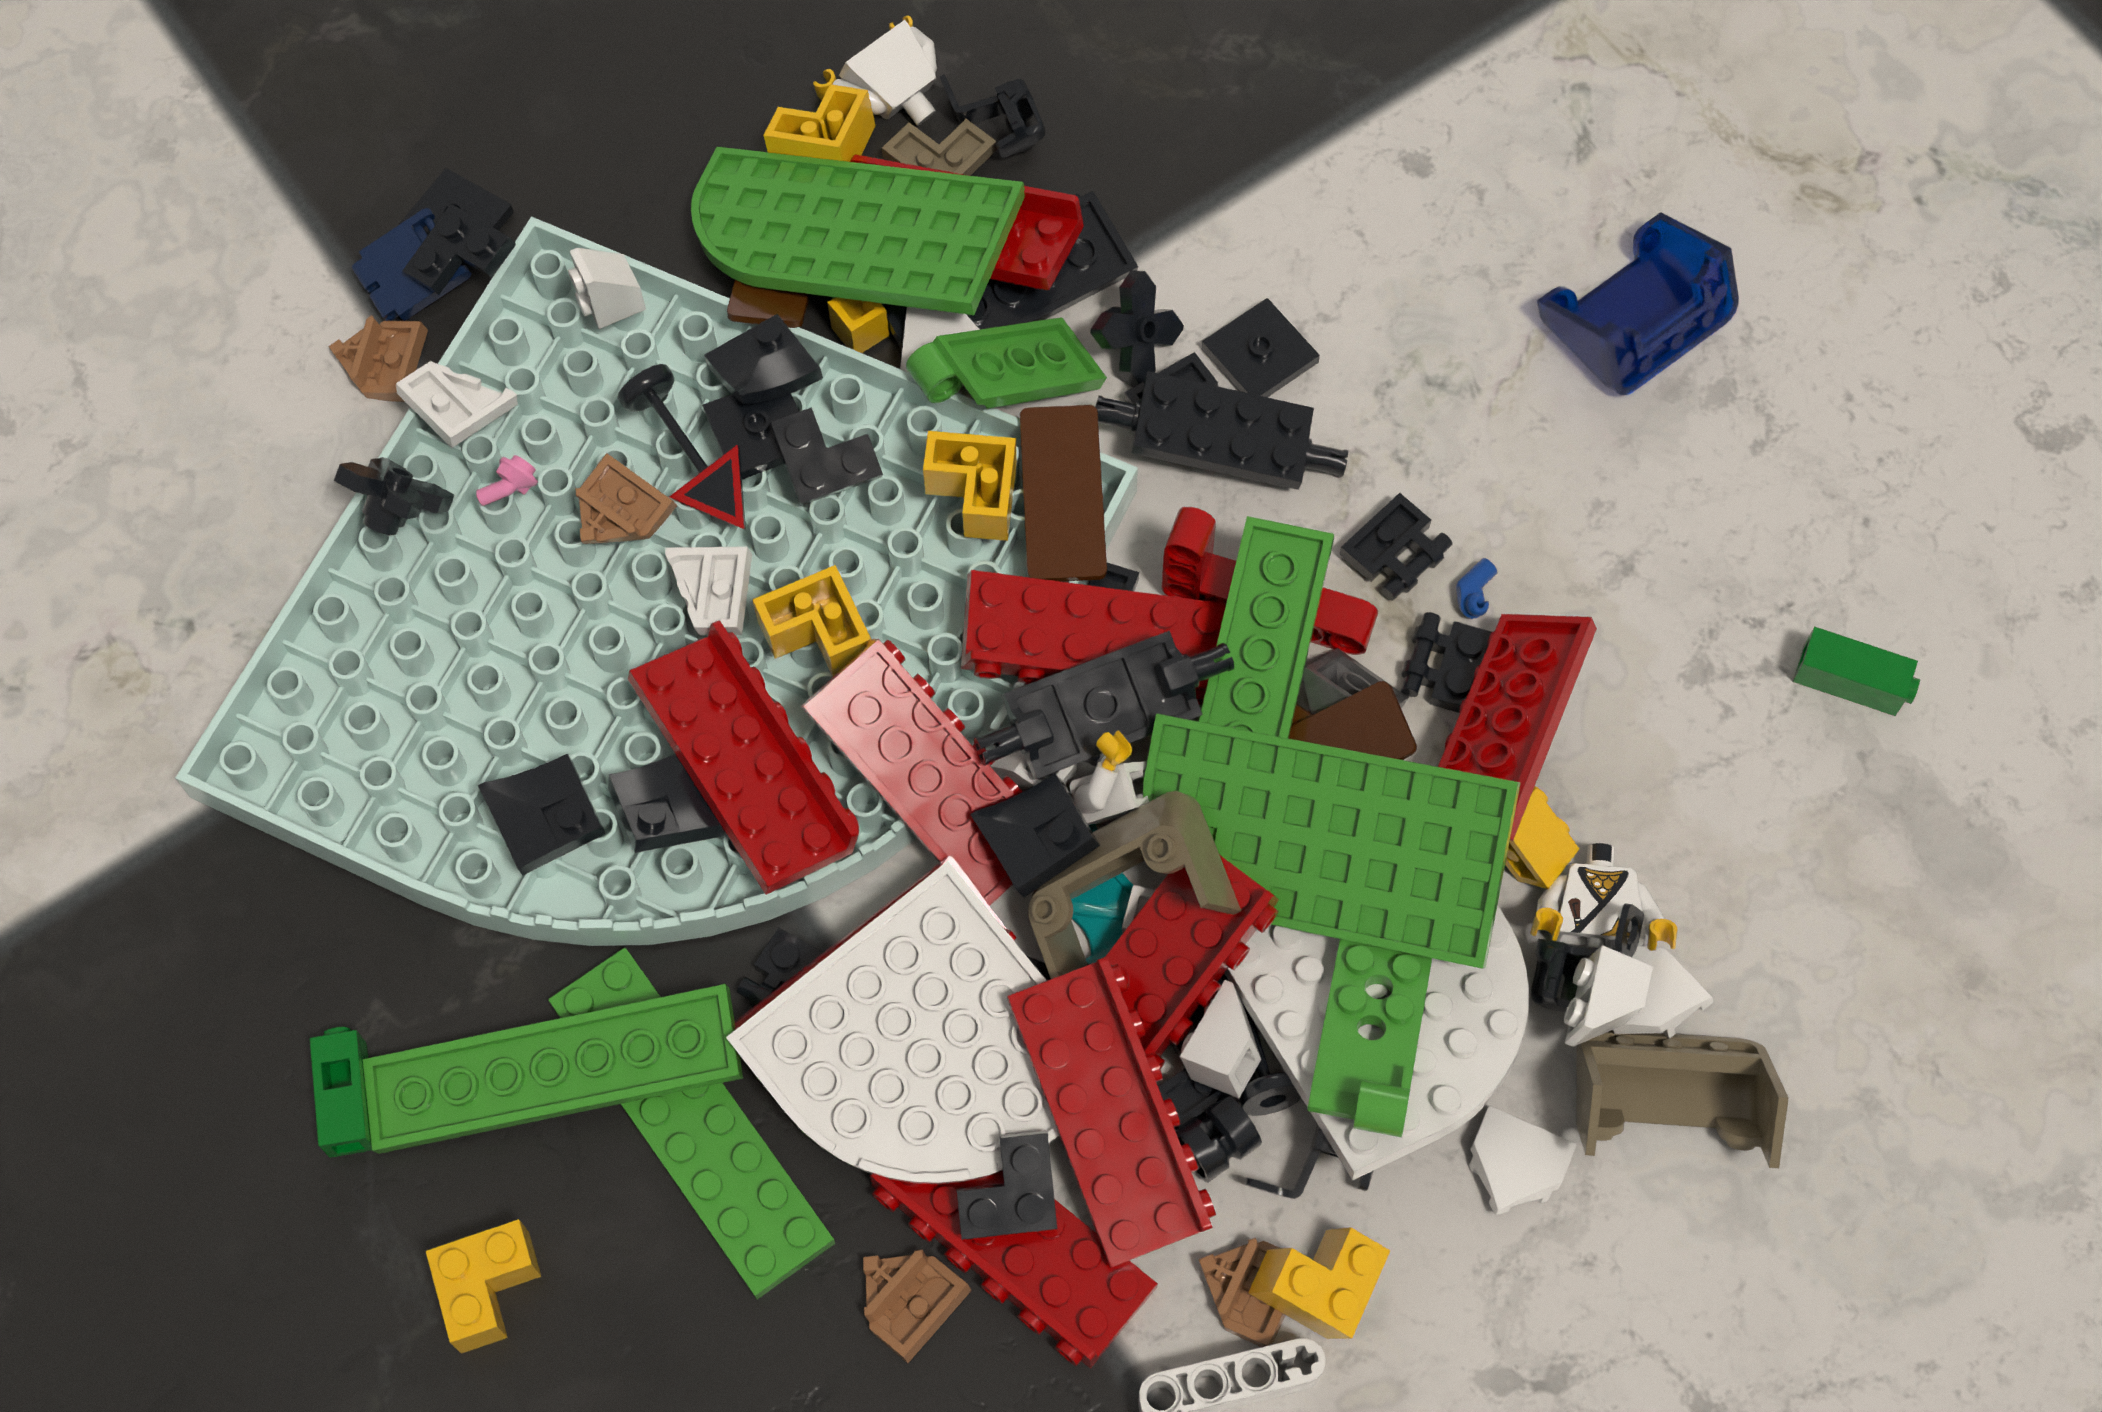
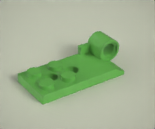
[906,317,1107,409]
[1307,939,1432,1138]

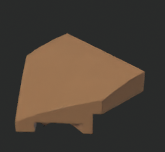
[328,315,428,402]
[575,453,678,544]
[1199,1238,1286,1347]
[863,1250,972,1363]

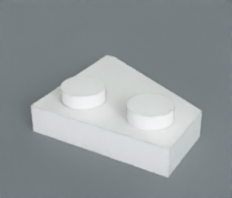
[396,361,518,448]
[665,546,752,635]

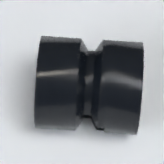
[1175,1094,1262,1183]

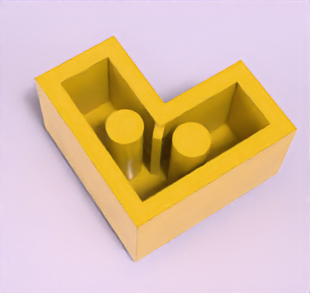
[763,84,876,162]
[923,431,1017,541]
[752,565,871,677]
[1505,786,1580,889]
[426,1219,541,1354]
[1248,1227,1390,1339]

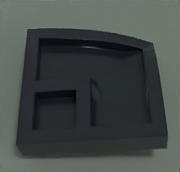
[704,314,823,405]
[478,754,606,875]
[608,754,724,853]
[970,773,1100,897]

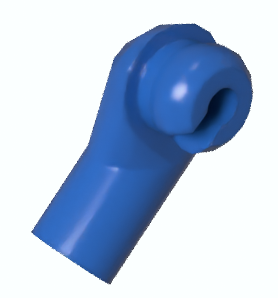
[1456,558,1497,619]

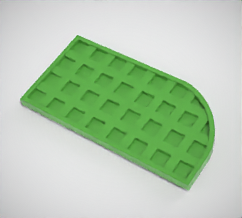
[691,147,1025,315]
[1143,714,1521,969]

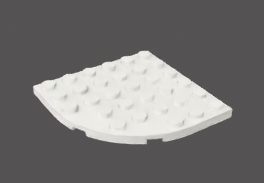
[726,861,1059,1184]
[1224,905,1529,1180]

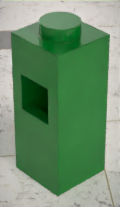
[1793,626,1920,716]
[310,1027,372,1158]

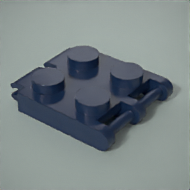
[351,208,471,321]

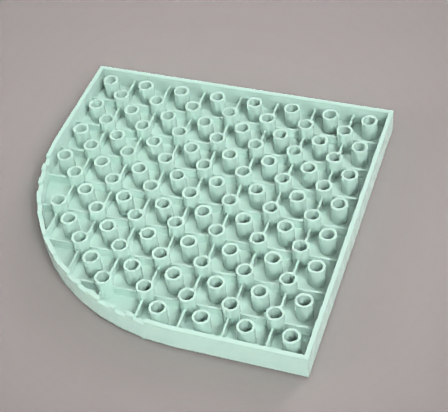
[175,217,1138,946]

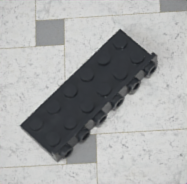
[881,191,1139,350]

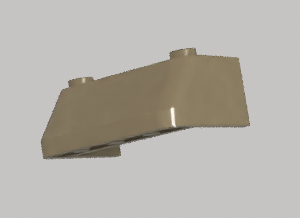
[1028,791,1241,979]
[1576,1030,1789,1169]

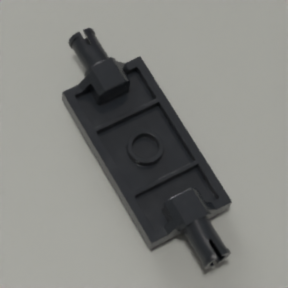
[1095,371,1349,490]
[974,631,1234,780]

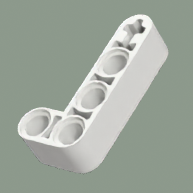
[1138,1338,1326,1412]

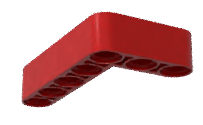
[1161,507,1378,655]

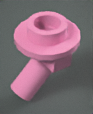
[476,455,538,506]

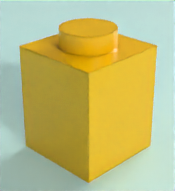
[828,297,889,353]

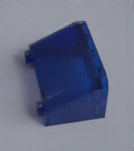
[1537,212,1739,395]

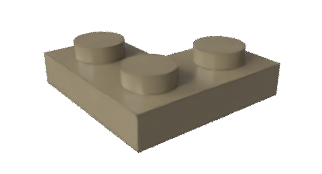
[882,119,997,176]

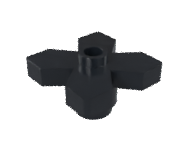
[1090,270,1184,387]
[334,457,454,535]

